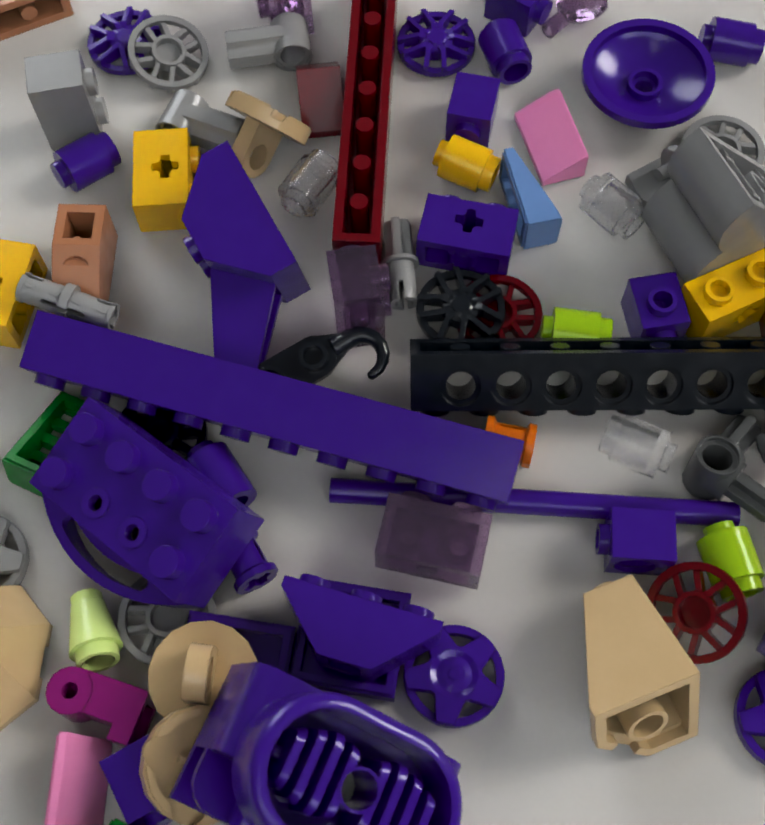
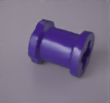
[231,531,278,595]

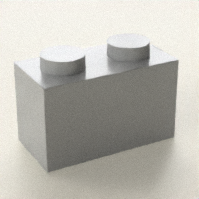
[24,49,109,151]

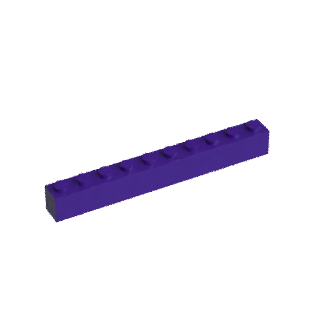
[19,310,524,512]

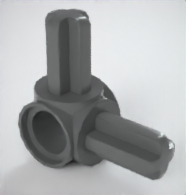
[682,414,765,522]

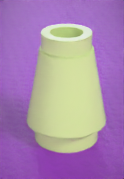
[69,588,123,672]

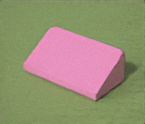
[514,89,588,186]
[44,731,112,825]

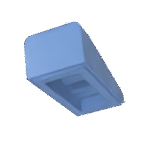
[499,147,562,249]

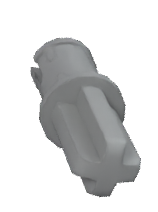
[382,217,419,310]

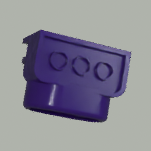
[169,662,462,825]

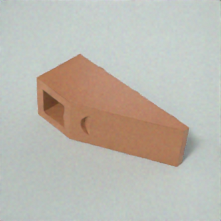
[52,204,118,314]

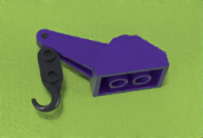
[181,141,390,384]

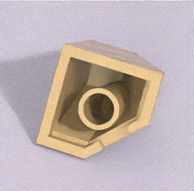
[583,574,700,756]
[0,585,53,731]

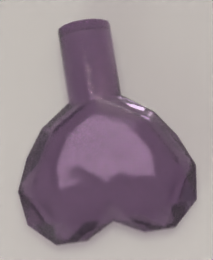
[541,0,608,38]

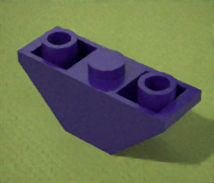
[281,574,443,681]

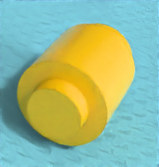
[432,134,501,192]

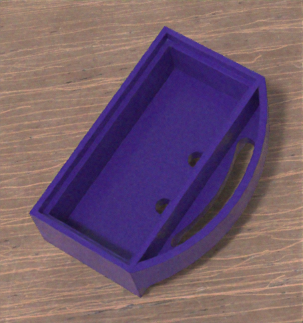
[29,396,264,609]

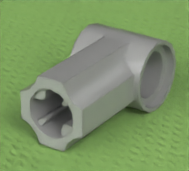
[225,12,312,71]
[155,89,245,150]

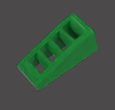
[2,391,85,497]

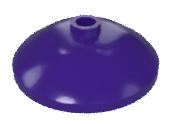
[581,19,716,129]

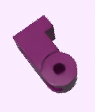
[45,666,156,748]

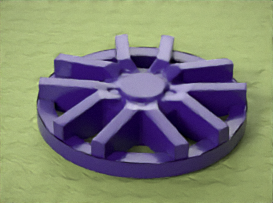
[87,6,162,75]
[397,9,476,77]

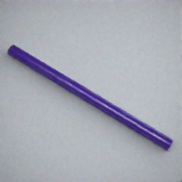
[329,477,741,526]

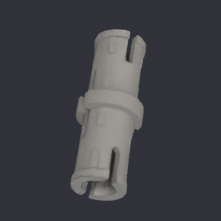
[15,272,120,330]

